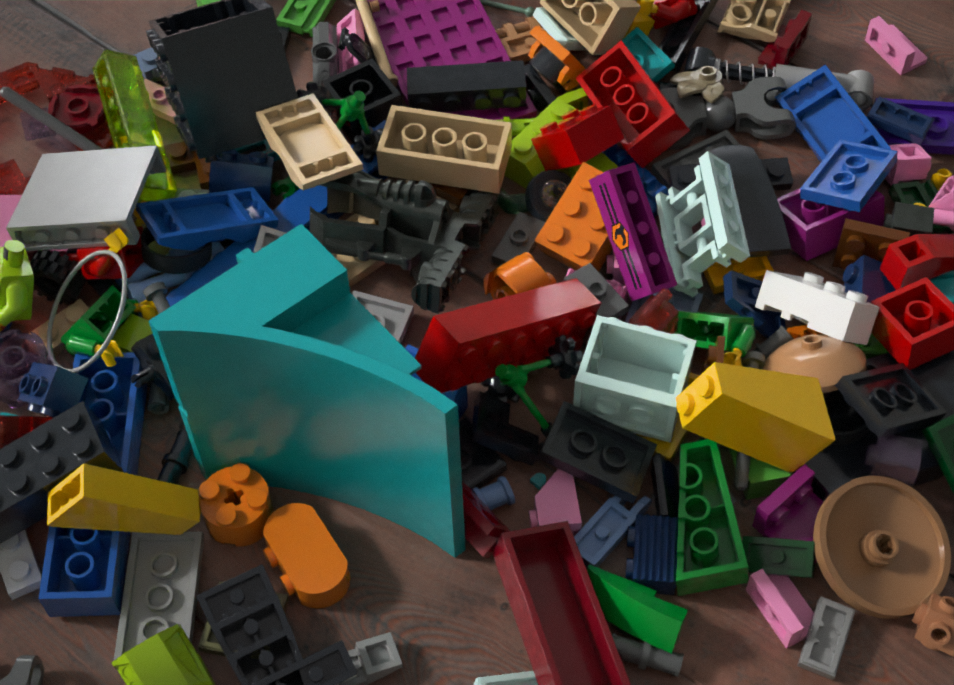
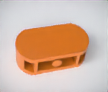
[262,503,351,609]

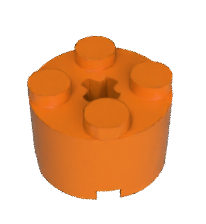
[483,252,557,300]
[199,463,274,547]

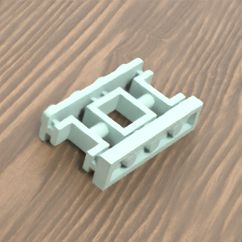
[655,151,750,297]

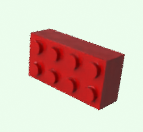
[575,40,690,168]

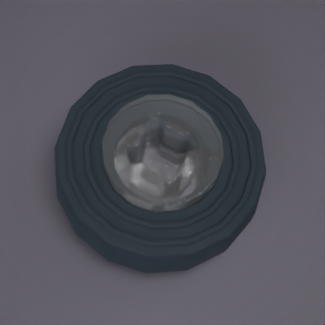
[525,170,572,222]

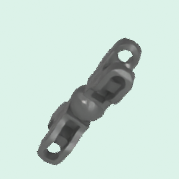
[660,76,796,151]

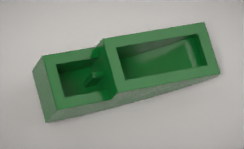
[587,564,688,654]

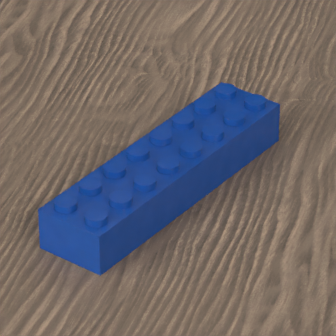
[38,352,148,617]

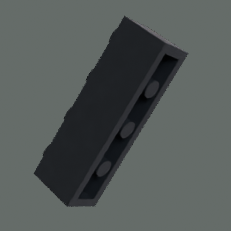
[407,60,526,112]

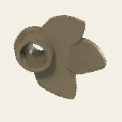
[670,66,724,103]

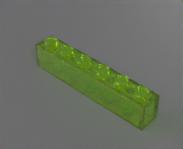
[92,49,177,203]

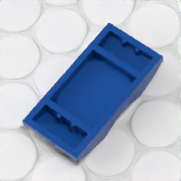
[775,65,891,163]
[136,187,279,251]

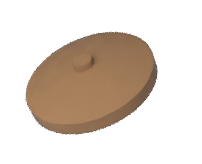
[813,476,951,619]

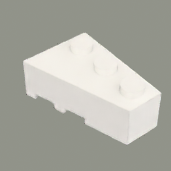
[755,270,879,345]

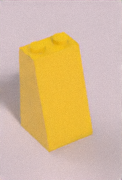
[676,362,836,472]

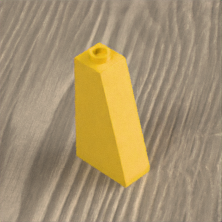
[47,464,201,535]

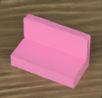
[865,16,928,75]
[746,568,814,649]

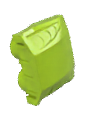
[112,624,216,685]

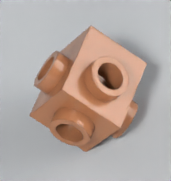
[912,593,954,657]

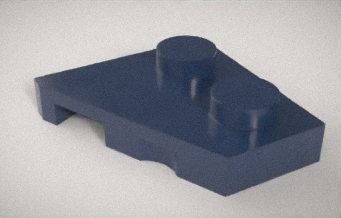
[723,270,786,338]

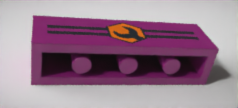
[589,162,678,302]

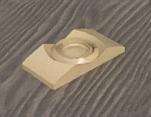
[256,93,363,191]

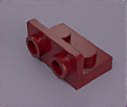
[758,10,812,69]

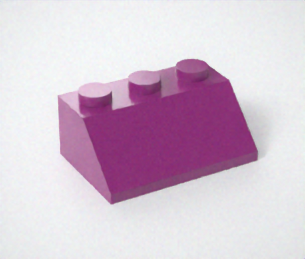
[777,189,885,261]

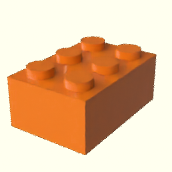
[534,162,613,272]

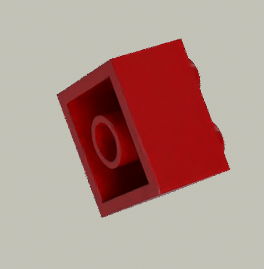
[531,104,624,171]
[871,277,954,370]

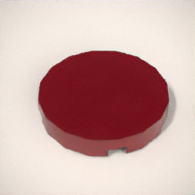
[48,84,108,134]

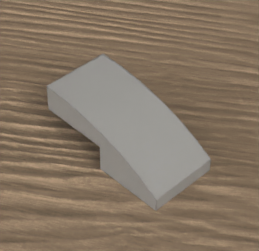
[340,632,402,685]

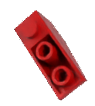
[880,234,954,290]

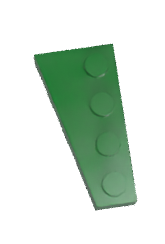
[676,439,748,596]

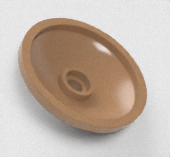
[763,334,867,393]

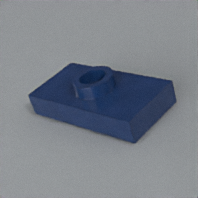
[867,97,935,146]

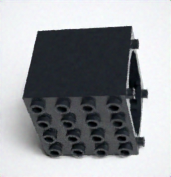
[146,0,298,163]

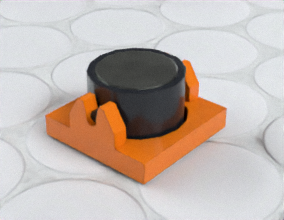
[528,26,585,91]

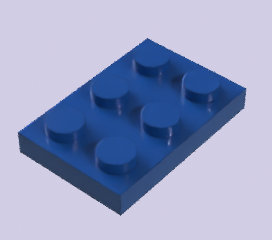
[800,139,898,212]

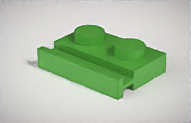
[276,0,336,37]

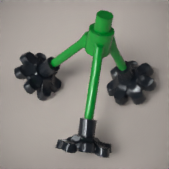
[297,82,383,163]
[481,334,583,454]

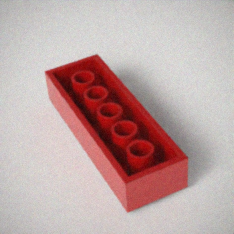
[415,278,602,393]

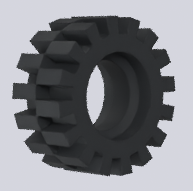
[30,250,87,305]

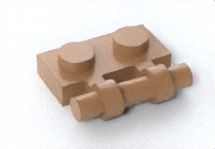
[495,16,547,62]

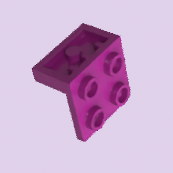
[752,464,824,563]

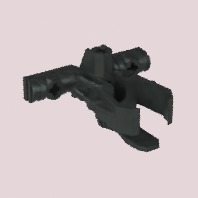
[310,170,501,314]

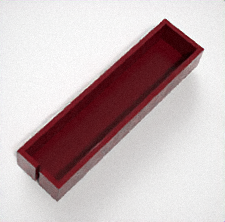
[493,521,631,685]

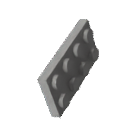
[113,532,204,670]

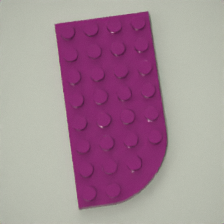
[367,0,537,120]

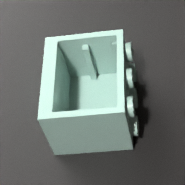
[573,315,697,443]

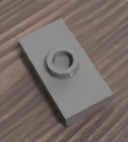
[797,596,856,680]

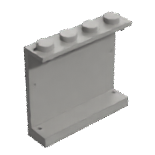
[6,145,167,251]

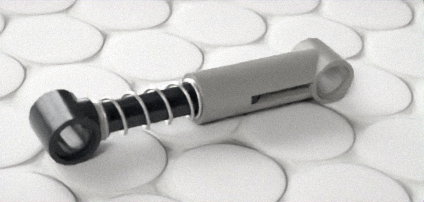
[684,47,874,111]

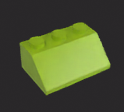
[504,98,580,203]

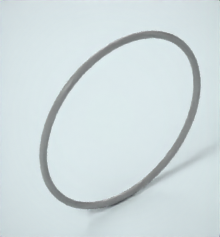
[47,250,127,373]

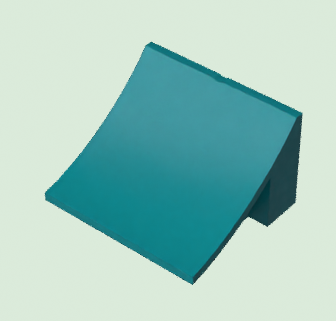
[149,224,466,558]

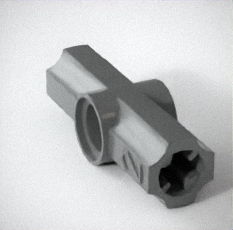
[311,22,339,86]

